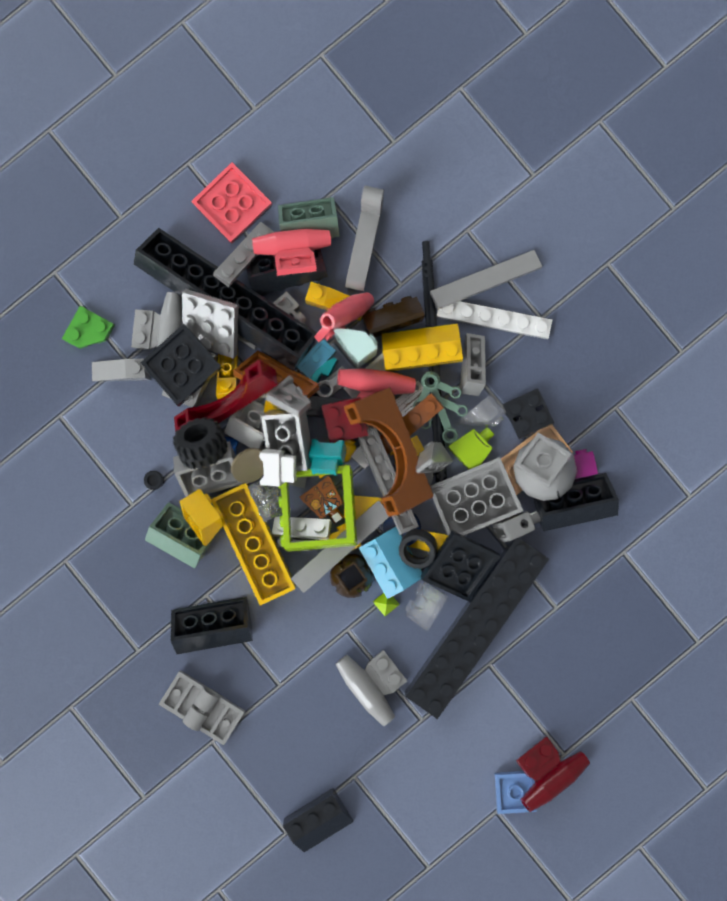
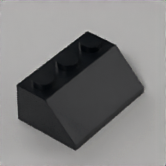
[283,788,353,852]

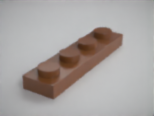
[379,393,444,455]

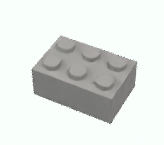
[261,409,312,471]

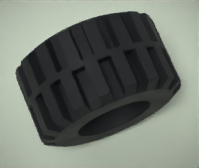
[173,417,228,469]

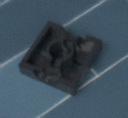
[503,388,554,440]

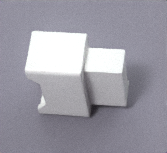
[260,449,297,486]

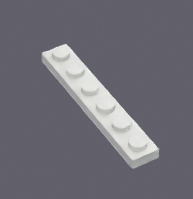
[436,301,552,339]

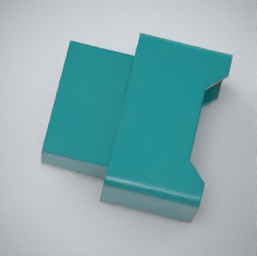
[309,439,347,476]

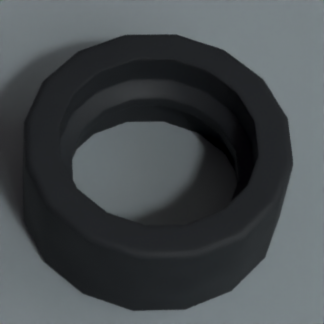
[399,529,438,569]

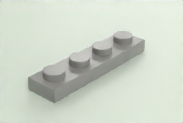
[213,222,274,287]

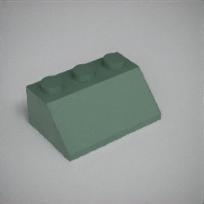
[278,197,340,239]
[145,502,215,568]

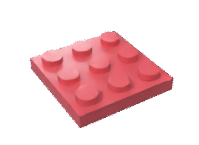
[191,162,272,244]

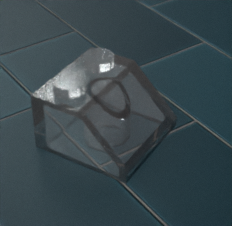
[457,395,505,427]
[405,582,448,631]

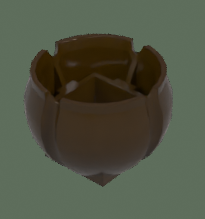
[330,554,374,598]

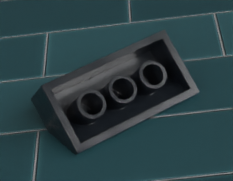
[246,249,328,296]
[533,473,619,532]
[171,596,253,655]

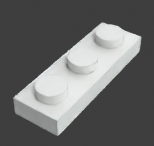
[271,516,332,540]

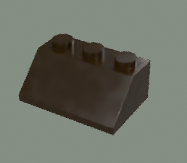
[362,296,425,338]

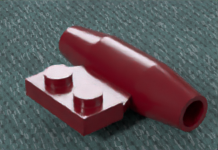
[516,737,590,812]

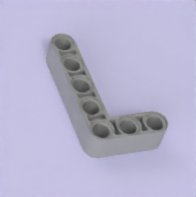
[345,185,384,291]

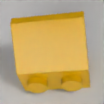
[180,489,223,546]

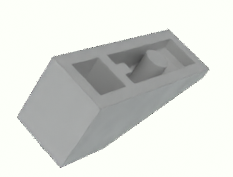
[460,333,486,396]
[92,359,150,381]
[416,441,453,473]

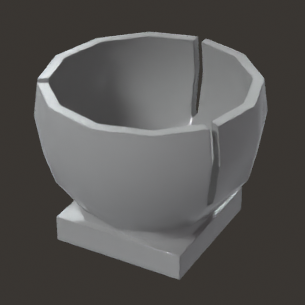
[513,433,578,501]

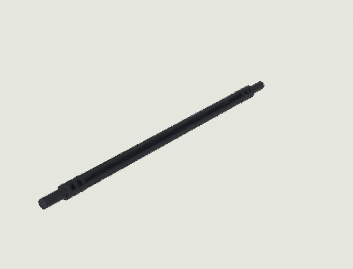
[421,241,447,483]

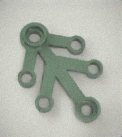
[413,371,468,444]

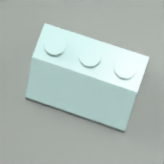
[334,328,378,368]

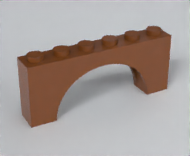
[344,388,434,517]

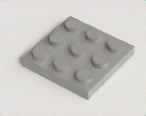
[182,289,238,359]

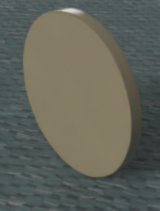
[231,448,264,483]

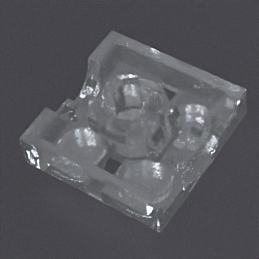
[248,481,291,522]

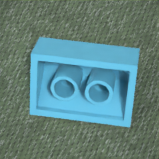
[359,526,423,599]

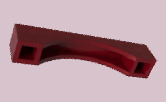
[174,359,278,432]

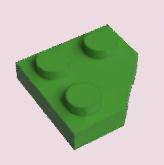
[62,306,115,349]

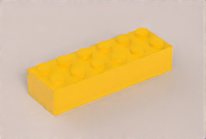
[211,483,297,606]

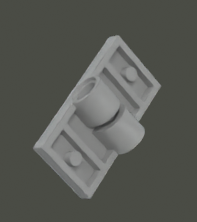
[159,670,245,745]

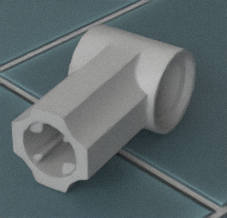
[317,366,345,398]

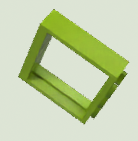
[278,465,358,552]

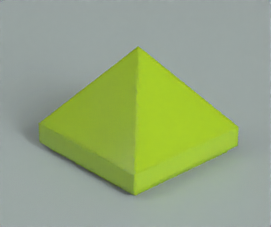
[373,593,400,616]

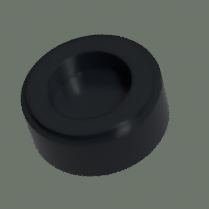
[144,471,164,490]

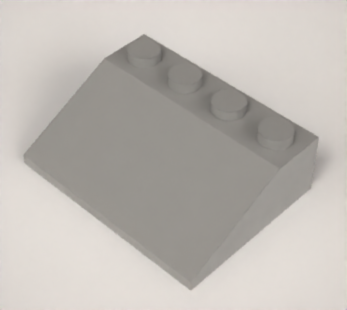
[431,457,523,536]

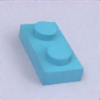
[297,340,336,379]

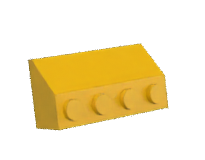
[382,323,463,372]

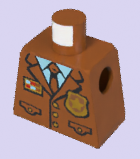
[299,476,343,524]

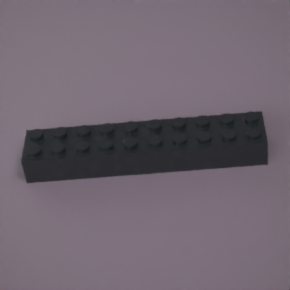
[133,228,317,371]
[405,537,549,719]

